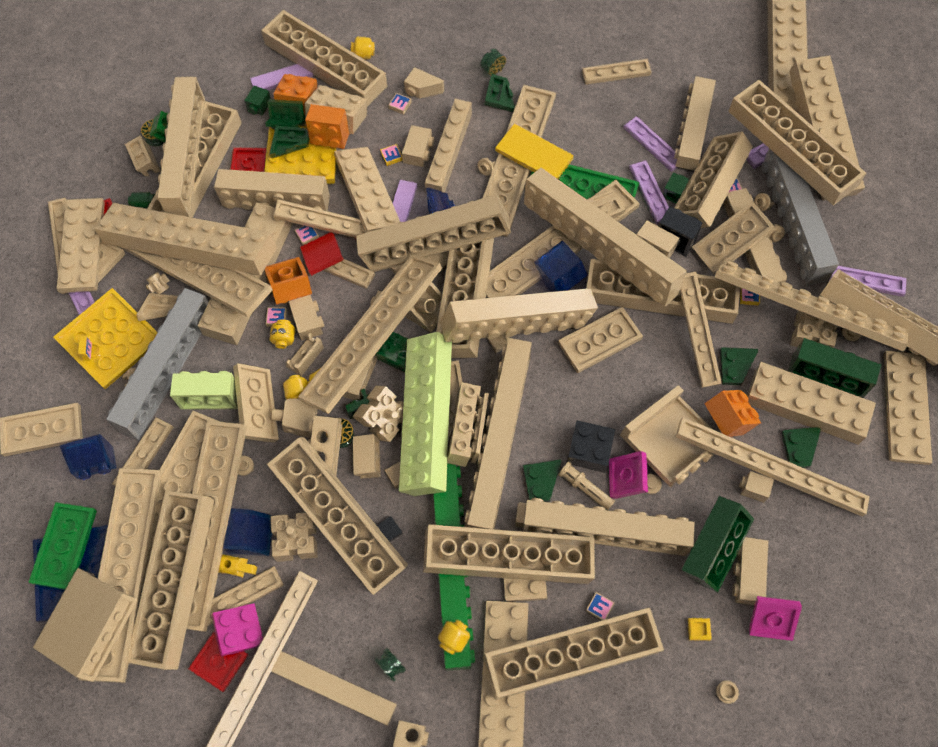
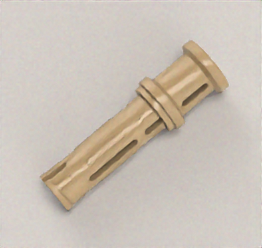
[559,461,615,510]

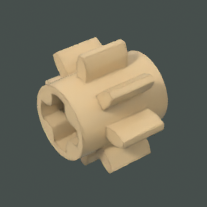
[146,272,170,294]

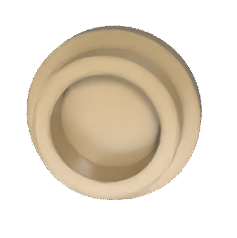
[646,474,662,494]
[716,681,739,704]

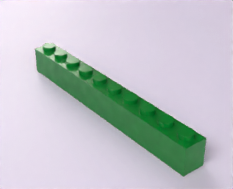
[434,463,475,671]

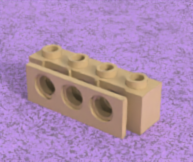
[447,382,489,467]
[308,416,342,476]

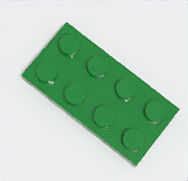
[28,502,97,590]

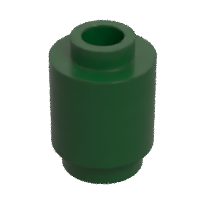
[128,192,155,209]

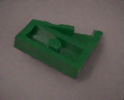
[484,74,516,112]
[270,126,310,158]
[720,347,758,386]
[781,427,821,468]
[523,459,561,502]

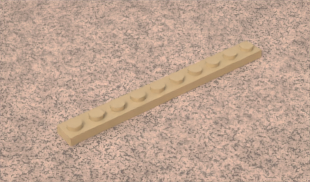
[675,417,870,517]
[206,571,318,747]

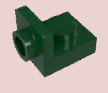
[345,389,370,419]

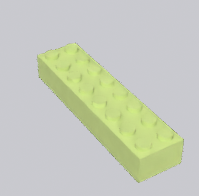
[399,332,452,496]

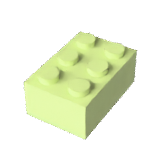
[170,371,238,409]

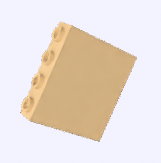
[620,385,714,488]
[33,568,138,682]

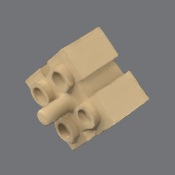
[790,310,838,348]
[353,386,404,442]
[271,513,318,562]

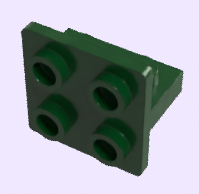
[265,99,306,129]
[375,332,408,372]

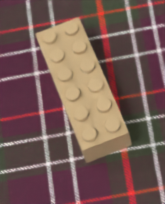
[675,131,753,228]
[214,169,330,211]
[747,362,876,445]

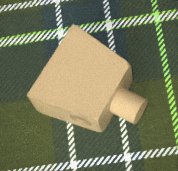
[272,398,318,438]

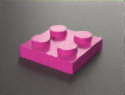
[609,451,648,499]
[749,596,802,641]
[212,603,263,656]

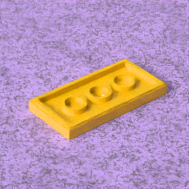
[495,123,574,179]

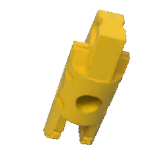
[218,554,257,577]

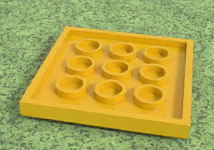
[265,126,337,184]
[53,288,157,390]

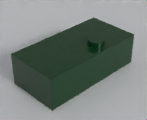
[788,338,882,398]
[682,495,754,593]

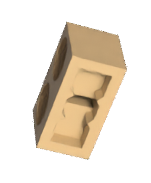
[393,721,429,747]

